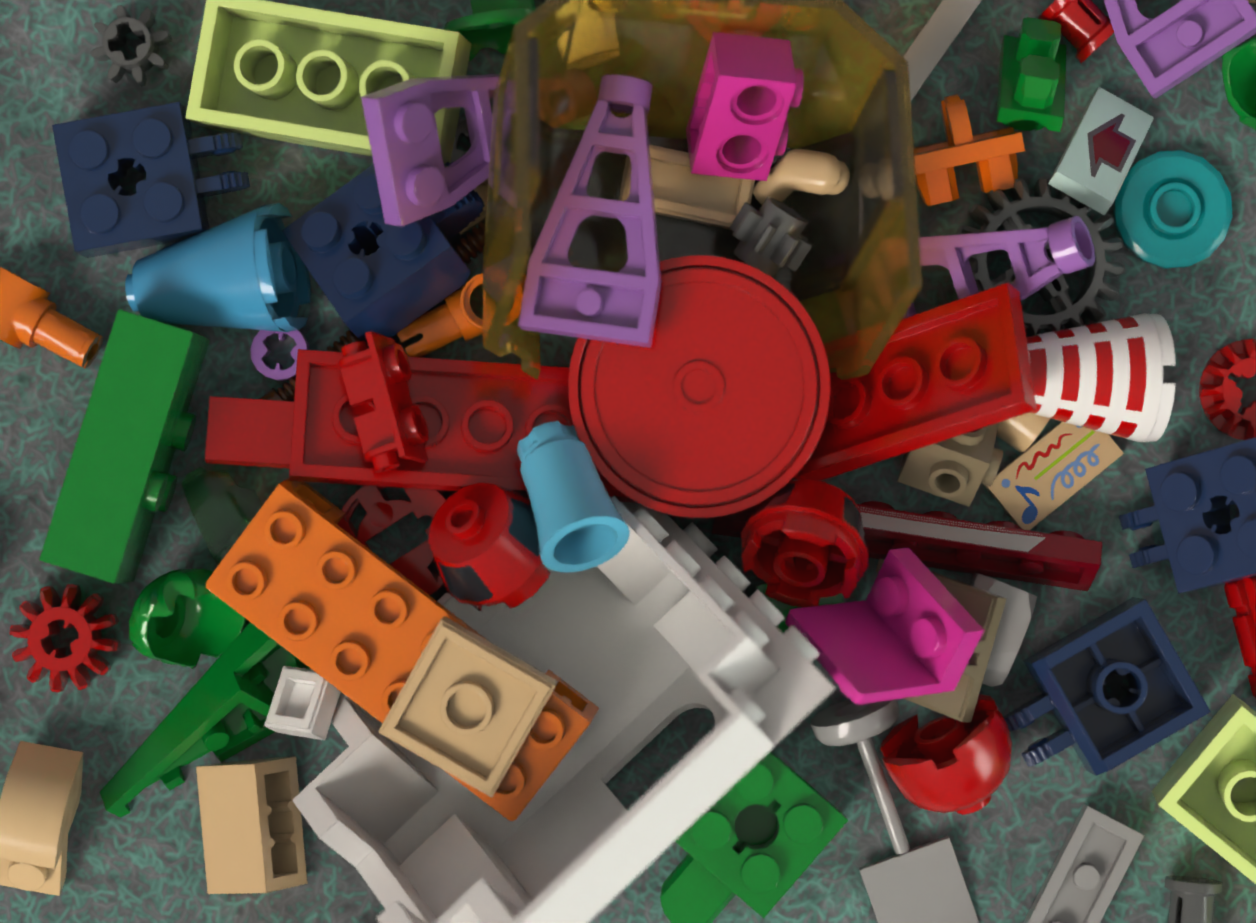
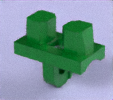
[996,17,1067,132]

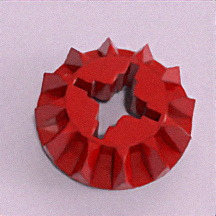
[1199,339,1256,440]

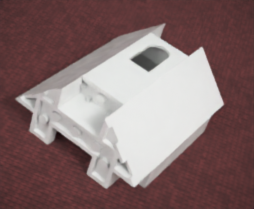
[292,496,835,923]

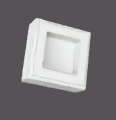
[264,666,341,741]

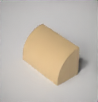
[196,756,308,894]

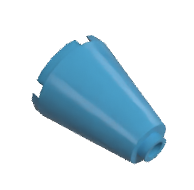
[125,203,311,332]

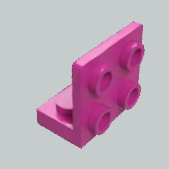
[785,548,984,704]

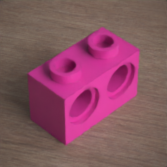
[686,32,804,181]

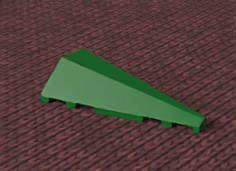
[100,622,311,817]

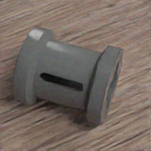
[1165,875,1223,923]

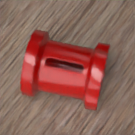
[1038,0,1114,64]

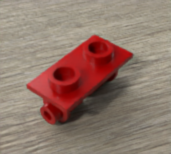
[338,331,429,473]

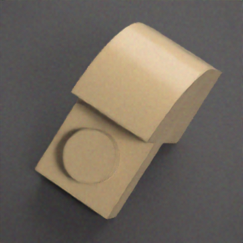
[0,741,83,896]

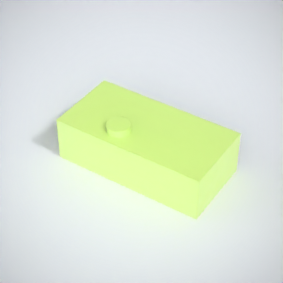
[185,0,472,164]
[1152,694,1256,884]

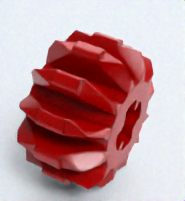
[10,584,121,692]

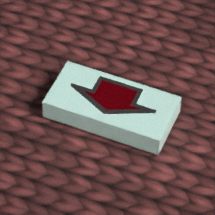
[1048,87,1154,215]

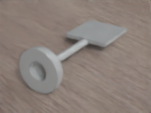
[811,699,979,923]

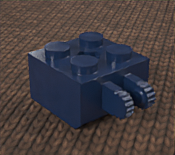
[52,102,250,258]
[282,161,485,349]
[1119,437,1256,594]
[1004,597,1211,776]

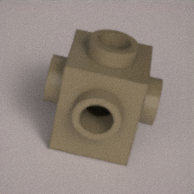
[897,423,1003,507]

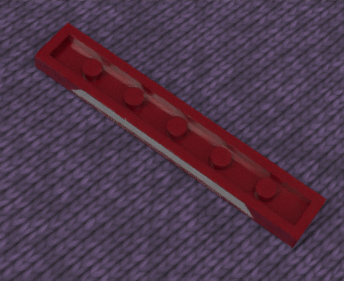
[712,501,1102,591]

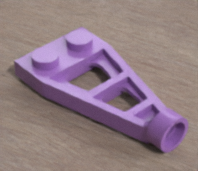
[1104,0,1256,99]
[361,63,596,227]
[518,75,662,348]
[827,216,1095,337]

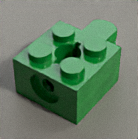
[660,750,848,923]

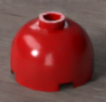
[880,694,1012,815]

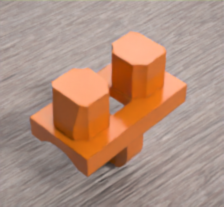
[900,94,1025,206]

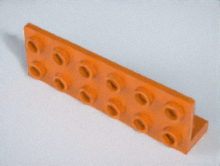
[206,478,599,821]

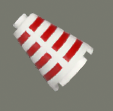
[1026,313,1176,442]

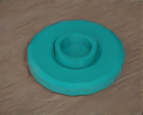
[1113,150,1233,269]

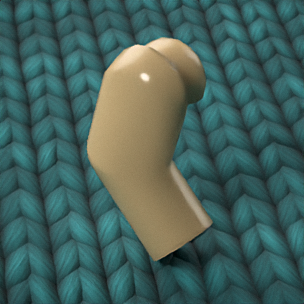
[753,149,850,204]

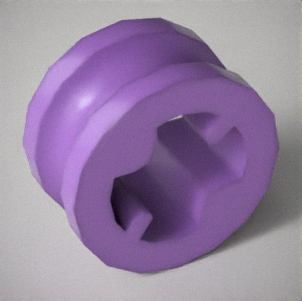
[250,330,310,381]

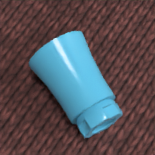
[517,421,630,572]

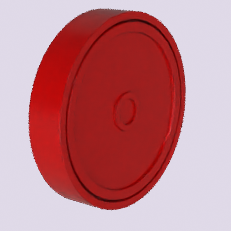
[568,255,831,518]

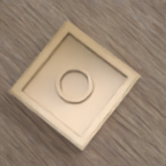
[378,616,558,798]

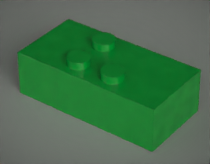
[39,309,210,584]

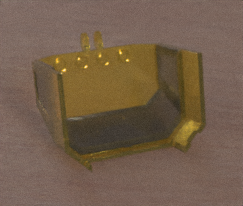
[483,0,922,381]

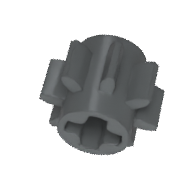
[90,5,172,87]
[730,197,812,277]

